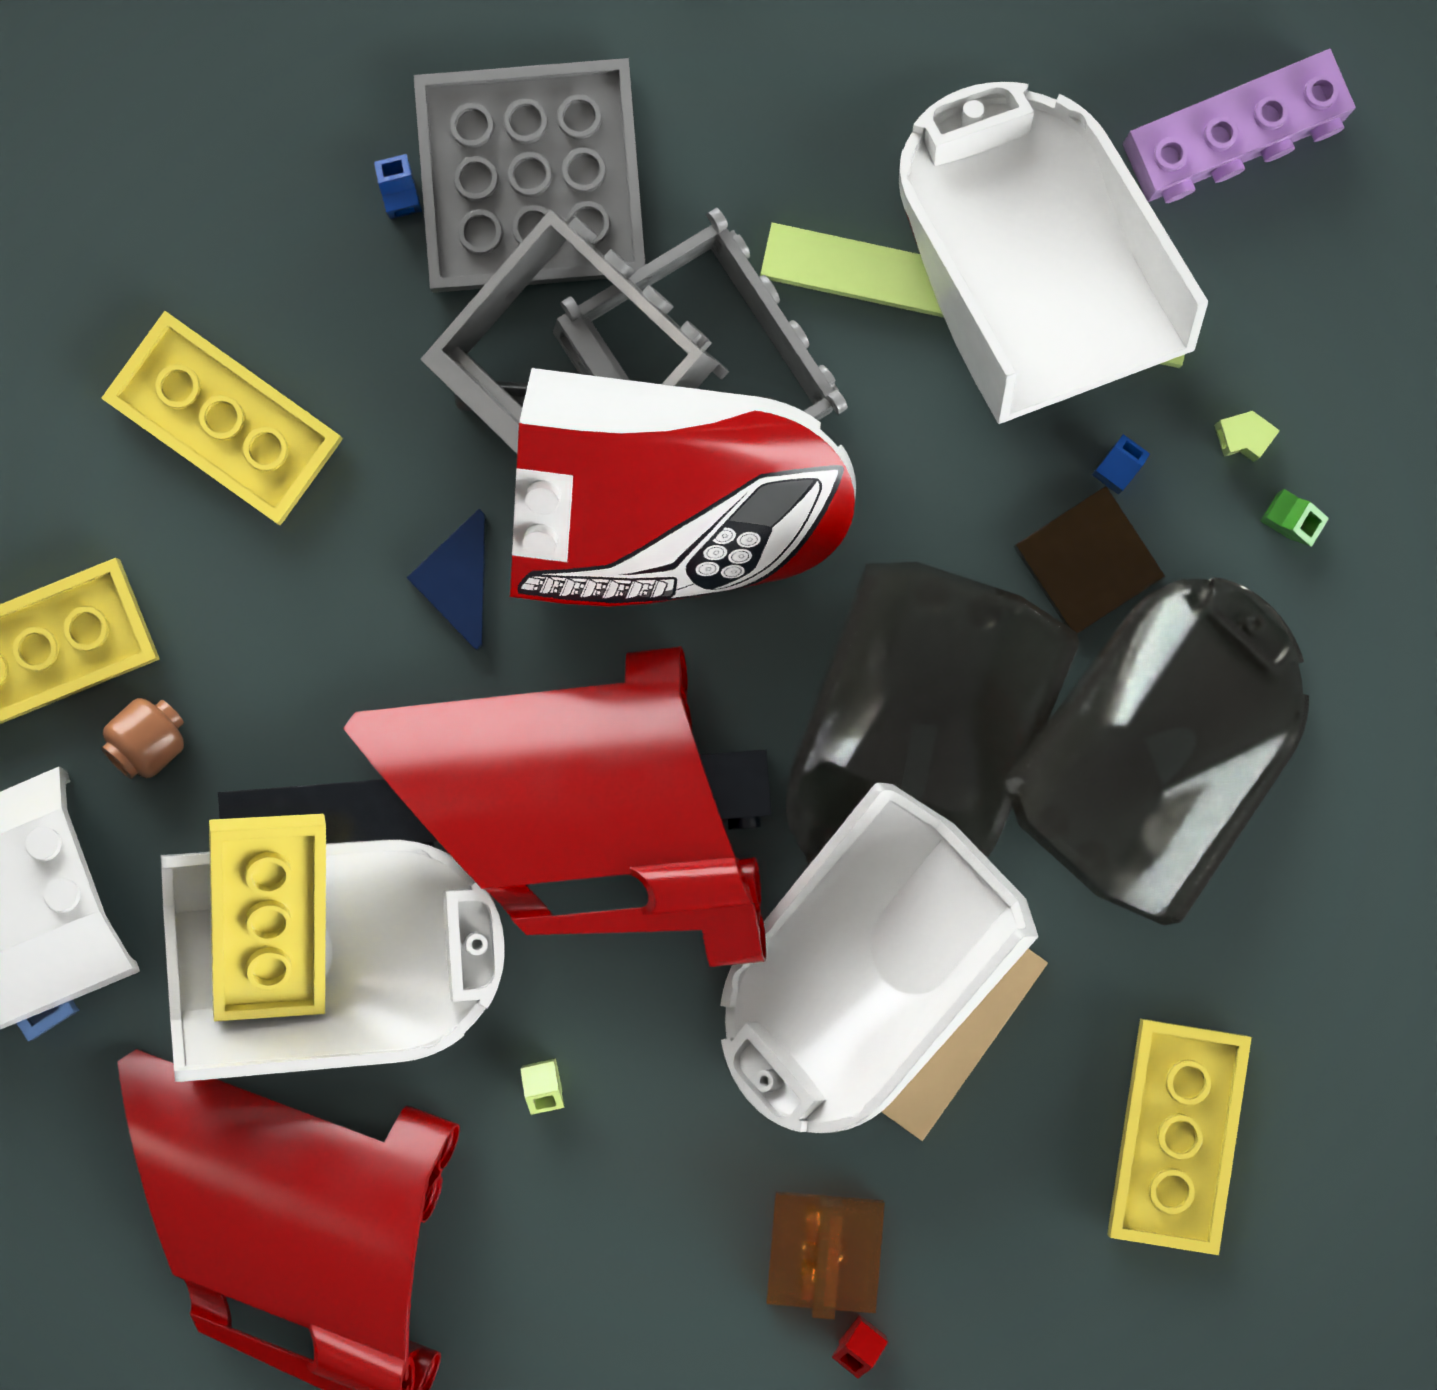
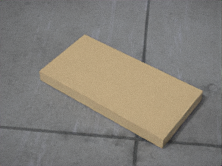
[881,949,1048,1141]

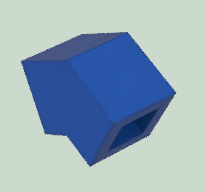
[374,154,422,219]
[1091,434,1150,494]

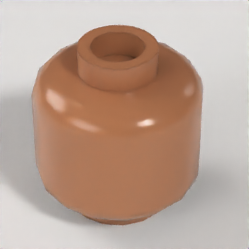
[101,698,184,779]

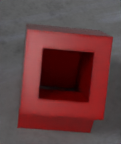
[831,1315,888,1379]

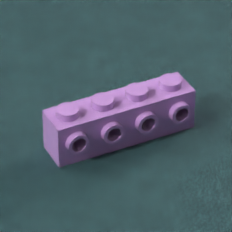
[1123,49,1356,203]

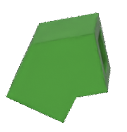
[1260,489,1329,547]

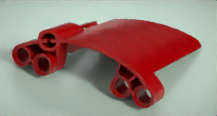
[343,646,767,967]
[117,1049,460,1390]

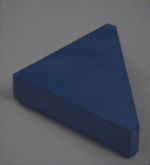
[406,509,486,651]

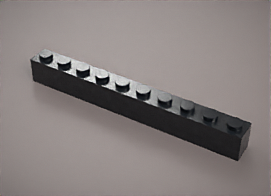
[218,750,772,847]

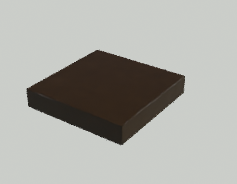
[1014,486,1165,636]

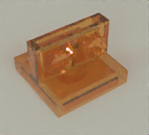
[766,1191,885,1319]

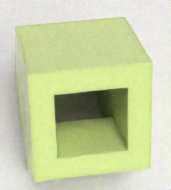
[1214,411,1280,462]
[520,1058,564,1115]

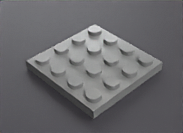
[414,58,646,293]

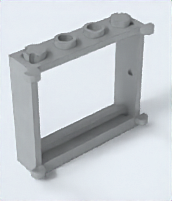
[553,208,848,421]
[420,210,729,453]

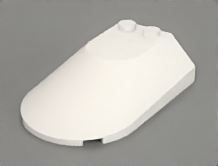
[0,767,140,1030]
[720,783,1038,1133]
[161,840,504,1082]

